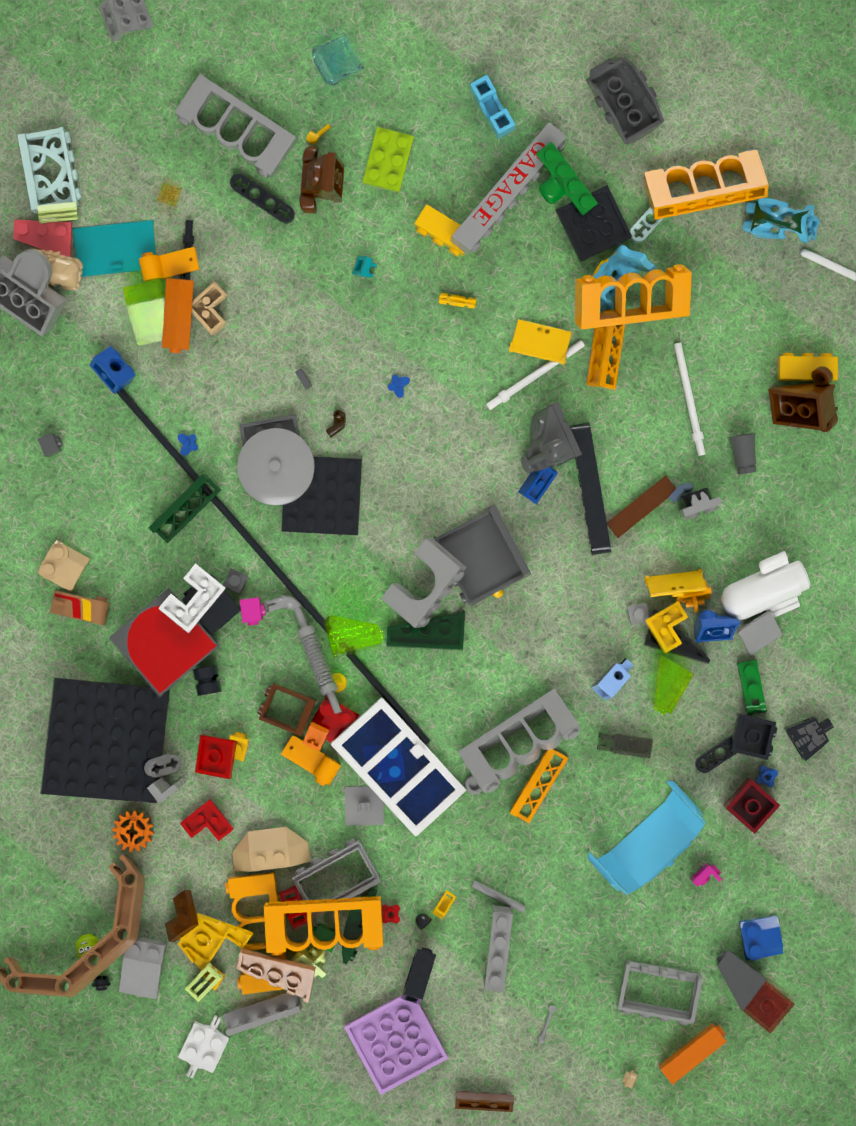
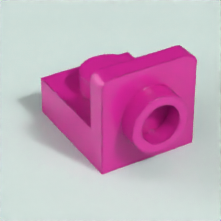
[690,863,722,887]

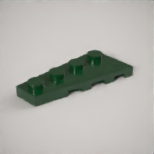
[386,612,465,651]

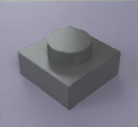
[223,568,248,593]

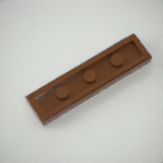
[607,475,676,538]

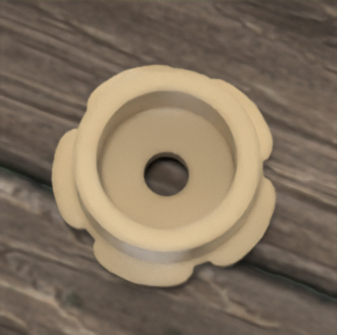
[622,1070,638,1089]

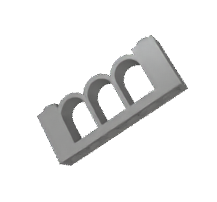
[175,74,297,178]
[458,688,582,794]

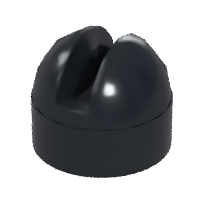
[415,914,432,930]

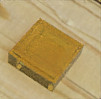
[157,182,182,208]

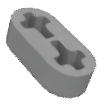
[144,754,181,777]

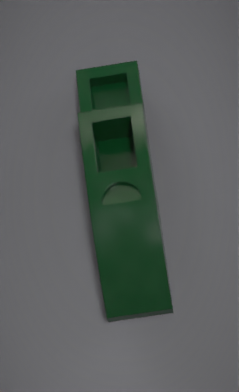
[342,887,377,965]

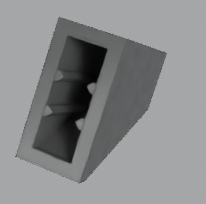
[716,949,767,1010]

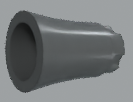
[729,433,757,474]

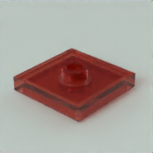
[740,980,795,1034]

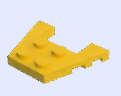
[177,913,254,991]

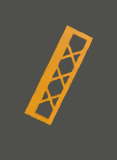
[586,310,625,390]
[509,749,568,823]

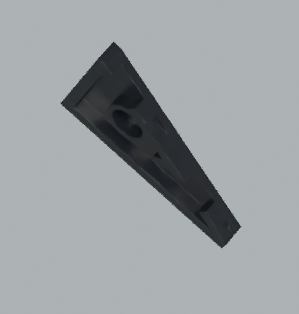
[644,609,710,664]

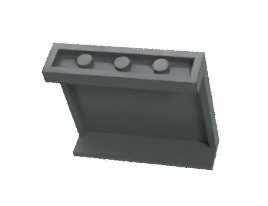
[434,505,531,607]

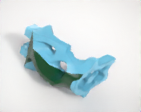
[743,198,820,243]

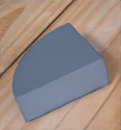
[669,482,694,502]

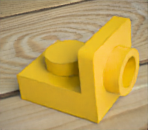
[229,732,250,761]

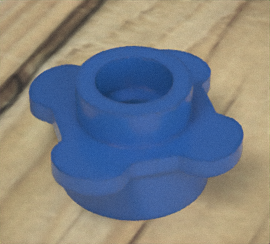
[756,766,778,787]

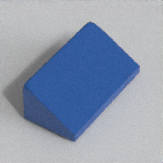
[518,467,558,505]

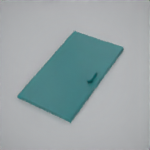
[72,220,156,277]

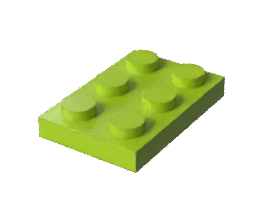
[363,127,414,193]

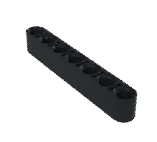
[570,422,611,556]

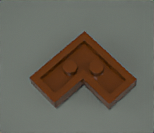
[165,890,199,942]

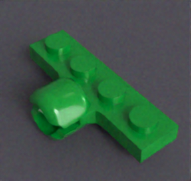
[535,141,598,215]

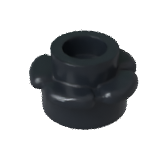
[92,976,111,991]

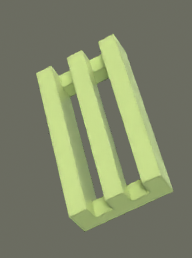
[37,202,78,224]
[185,963,224,1002]

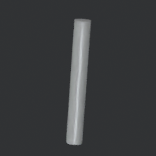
[471,880,526,913]

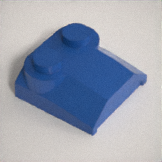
[694,610,740,643]
[739,915,783,960]

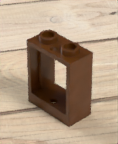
[257,683,317,737]

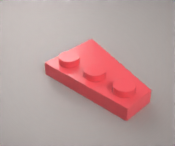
[13,220,72,257]

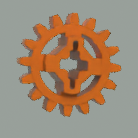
[112,810,155,852]

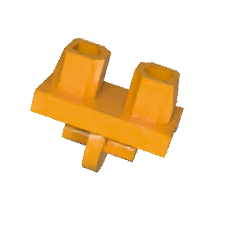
[675,579,712,612]

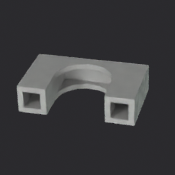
[381,538,467,628]

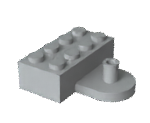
[0,249,67,336]

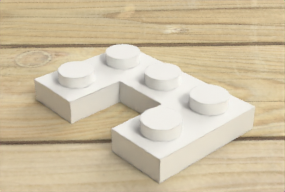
[158,563,226,633]

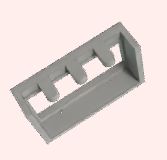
[291,838,381,919]
[483,905,513,992]
[617,960,703,1025]

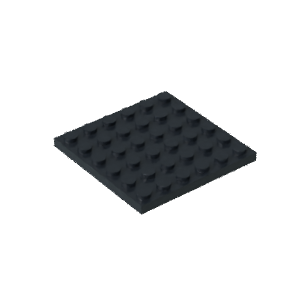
[40,677,170,803]

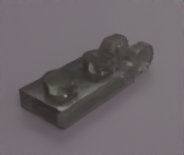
[597,733,653,758]

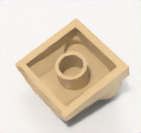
[38,540,91,592]

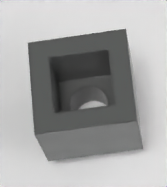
[38,433,63,457]

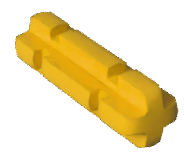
[439,293,476,309]

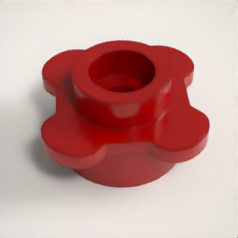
[382,904,400,924]

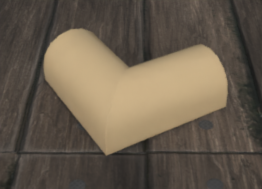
[192,281,228,335]

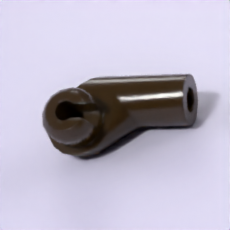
[326,410,346,438]

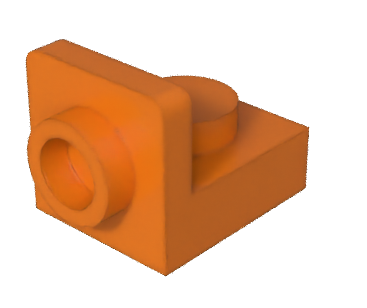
[302,722,329,751]

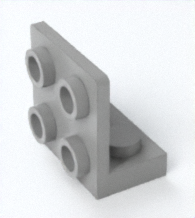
[99,0,153,42]

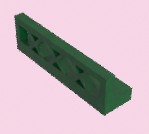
[148,474,222,543]

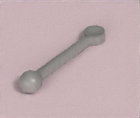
[537,1005,556,1044]

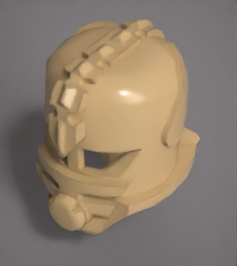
[33,248,83,291]

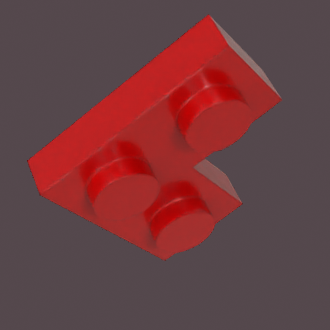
[180,799,234,842]

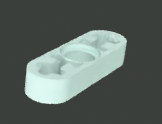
[630,207,663,243]

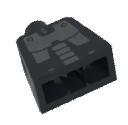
[784,717,834,761]

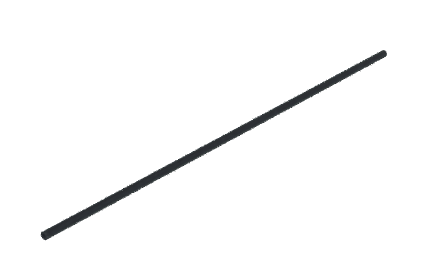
[117,389,431,745]

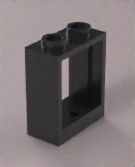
[401,947,436,1005]

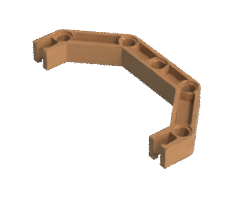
[0,854,145,998]

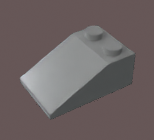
[119,937,168,999]

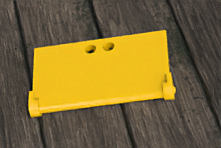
[509,319,572,365]
[644,569,706,597]

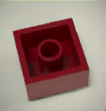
[723,778,780,834]

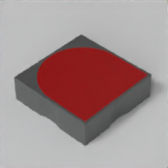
[109,588,219,698]

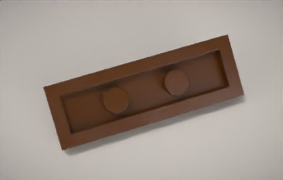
[455,1091,514,1112]

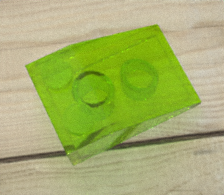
[122,279,165,346]

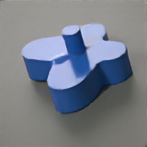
[388,375,410,398]
[178,434,198,456]

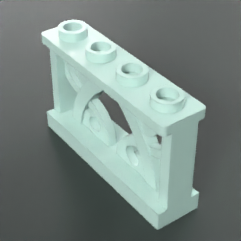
[18,127,82,213]

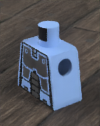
[591,658,633,700]

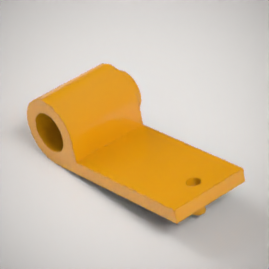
[139,247,200,282]
[281,735,342,786]

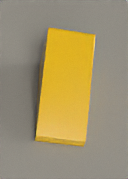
[432,890,456,919]

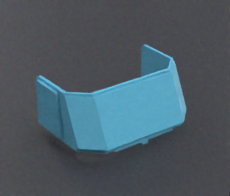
[587,780,706,895]

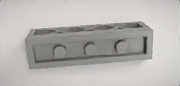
[147,776,187,803]
[223,992,302,1036]

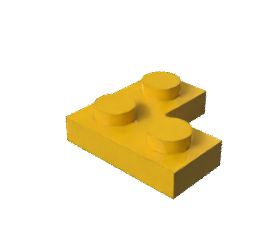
[645,601,688,654]

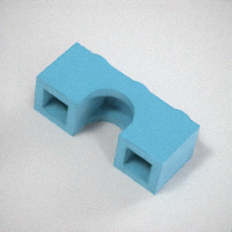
[470,75,515,139]

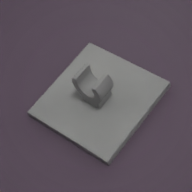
[737,610,782,656]
[345,786,384,826]

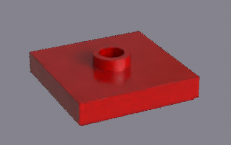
[195,735,237,779]

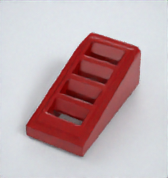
[279,885,308,929]

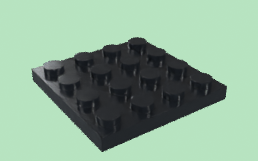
[281,457,362,536]

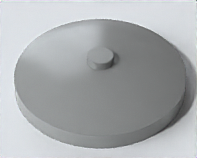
[237,428,315,505]

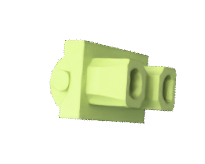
[291,947,326,978]

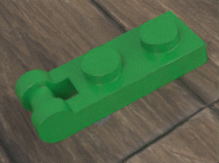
[737,659,767,716]

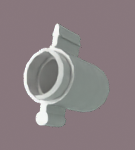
[721,551,810,620]

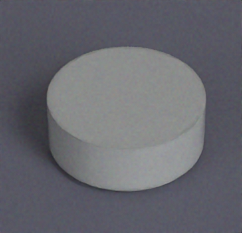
[465,775,482,794]

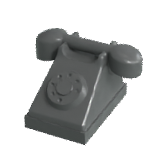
[521,402,582,473]

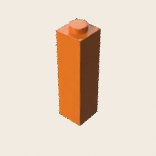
[162,278,194,353]
[659,1023,727,1085]

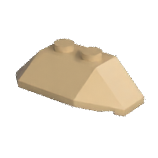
[232,827,310,872]

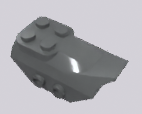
[586,57,664,145]

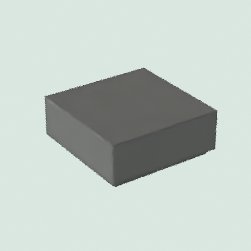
[295,368,312,390]

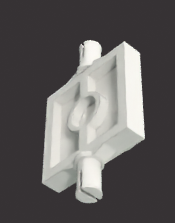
[178,1015,230,1078]

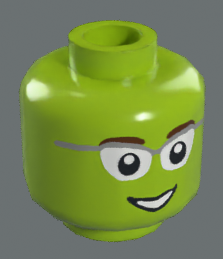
[74,933,99,961]

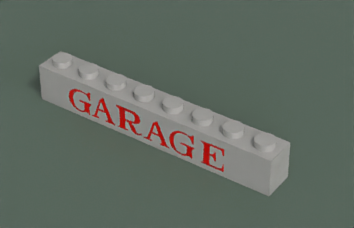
[451,122,567,255]

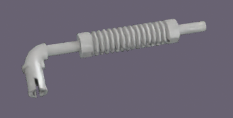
[264,595,342,714]

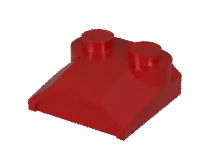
[308,695,360,743]

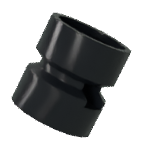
[193,665,222,696]

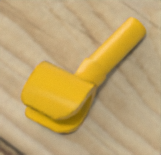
[306,124,331,145]

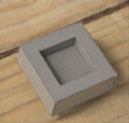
[627,603,649,626]

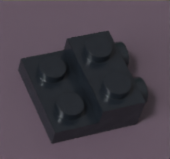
[729,713,777,760]

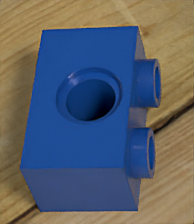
[89,346,136,394]

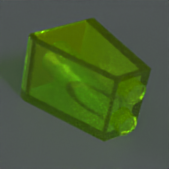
[324,615,385,658]
[650,654,694,715]

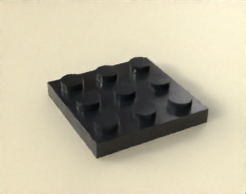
[555,185,632,263]

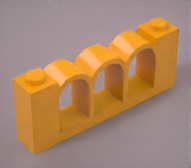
[644,150,769,220]
[575,264,692,330]
[225,871,286,995]
[264,896,384,956]

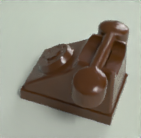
[299,146,345,214]
[768,366,838,432]

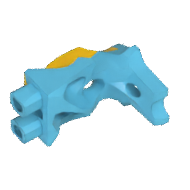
[593,245,656,313]

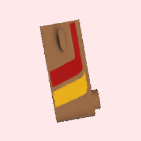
[50,590,110,625]

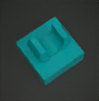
[352,256,377,277]

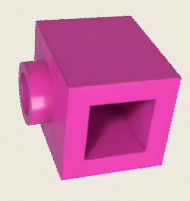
[240,597,266,626]

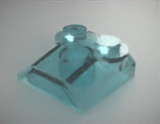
[312,35,364,85]

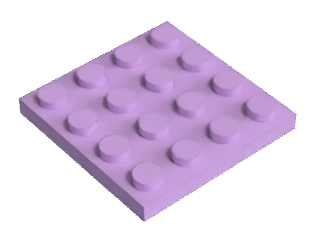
[344,995,448,1095]

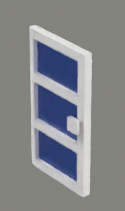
[330,697,466,837]

